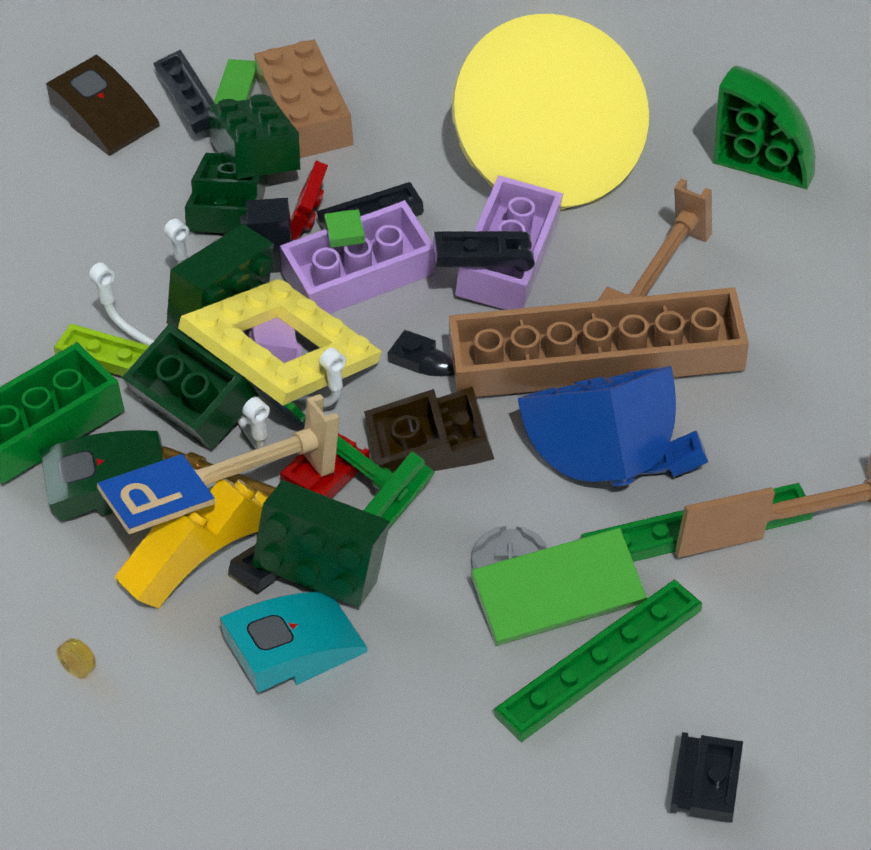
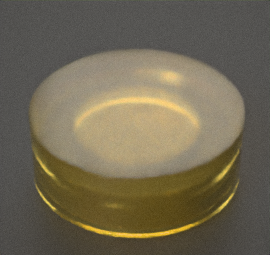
[56,638,96,679]

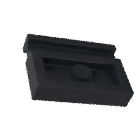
[670,732,743,822]

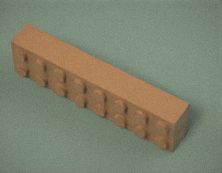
[449,287,749,397]

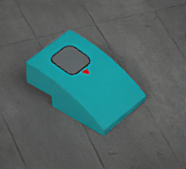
[220,592,368,693]

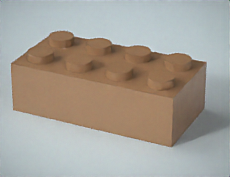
[254,39,354,158]

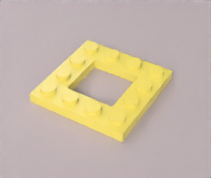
[178,279,382,405]

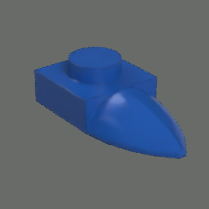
[640,431,708,477]

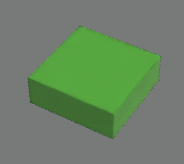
[324,209,365,248]

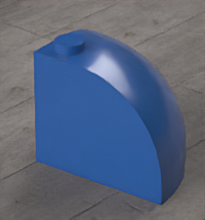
[518,366,676,486]

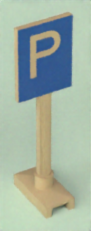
[97,394,340,534]

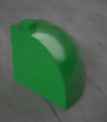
[713,65,815,189]

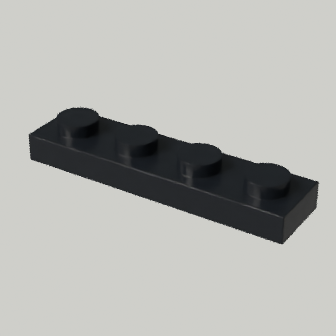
[153,49,215,134]

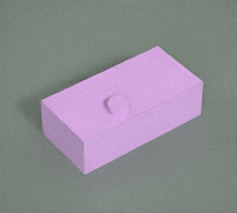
[455,175,563,310]
[280,200,435,314]

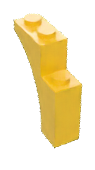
[114,478,269,609]

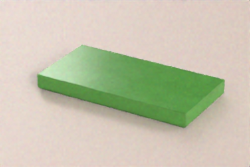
[471,528,647,646]

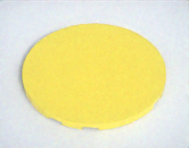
[452,14,649,210]

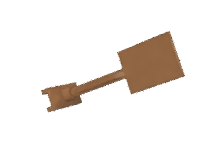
[597,179,712,301]
[675,454,871,558]

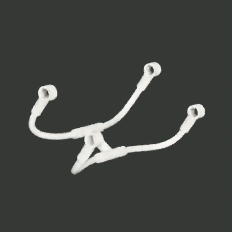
[89,218,346,449]

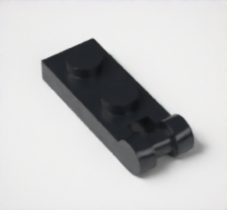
[433,231,535,271]

